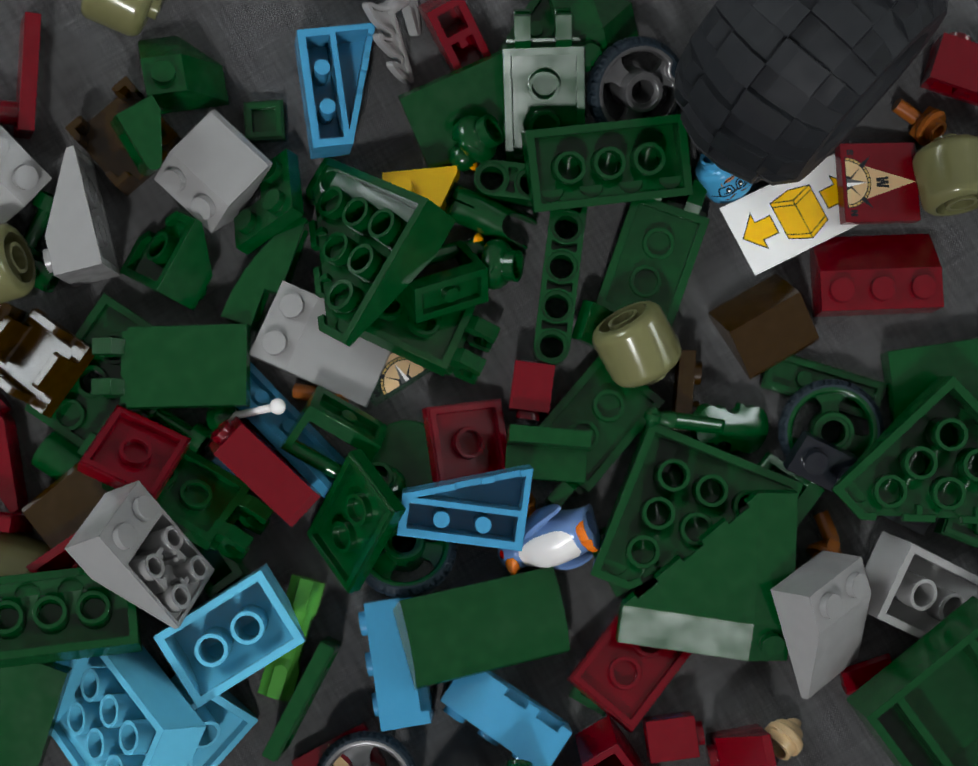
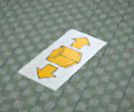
[719,153,859,276]

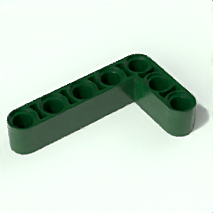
[474,160,587,367]

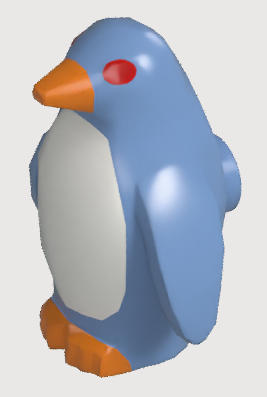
[497,504,600,575]

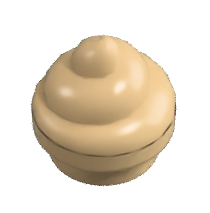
[765,718,803,761]

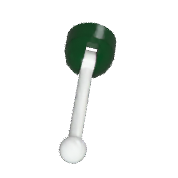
[206,398,286,432]

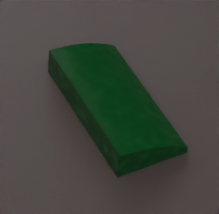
[521,114,693,213]
[880,338,978,424]
[0,567,142,668]
[393,567,570,689]

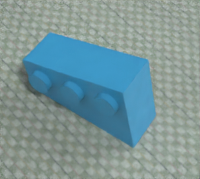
[397,464,533,551]

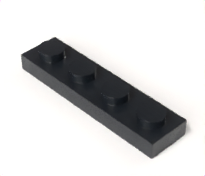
[783,430,931,535]

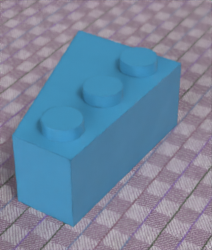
[294,23,375,159]
[358,597,434,732]
[440,671,572,766]

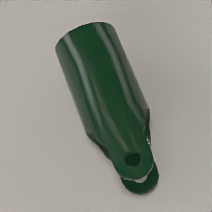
[445,185,538,250]

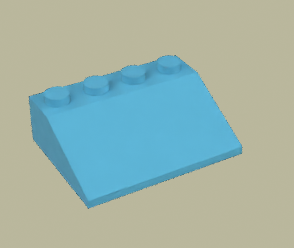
[51,645,207,766]

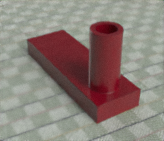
[0,12,42,139]

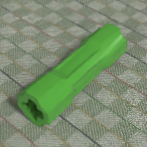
[257,574,326,702]

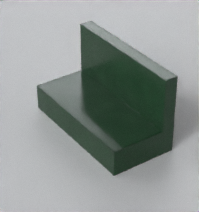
[504,424,592,484]

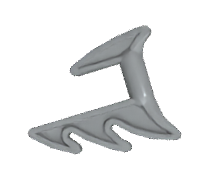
[362,0,421,84]

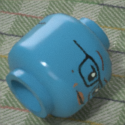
[695,153,753,204]

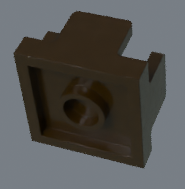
[0,308,95,418]

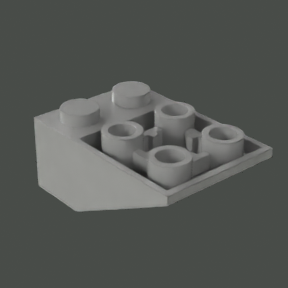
[64,480,215,629]

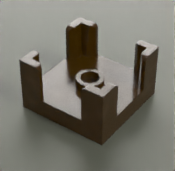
[65,76,182,196]

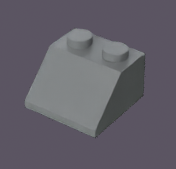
[154,109,273,233]

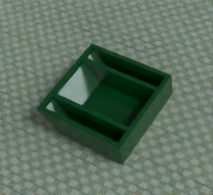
[846,596,978,766]

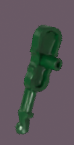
[644,402,769,454]

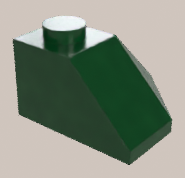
[549,0,638,72]
[138,36,229,114]
[120,211,213,311]

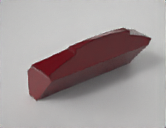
[839,653,892,695]

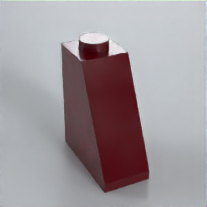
[208,416,320,527]

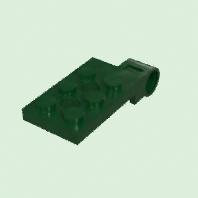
[24,293,153,480]

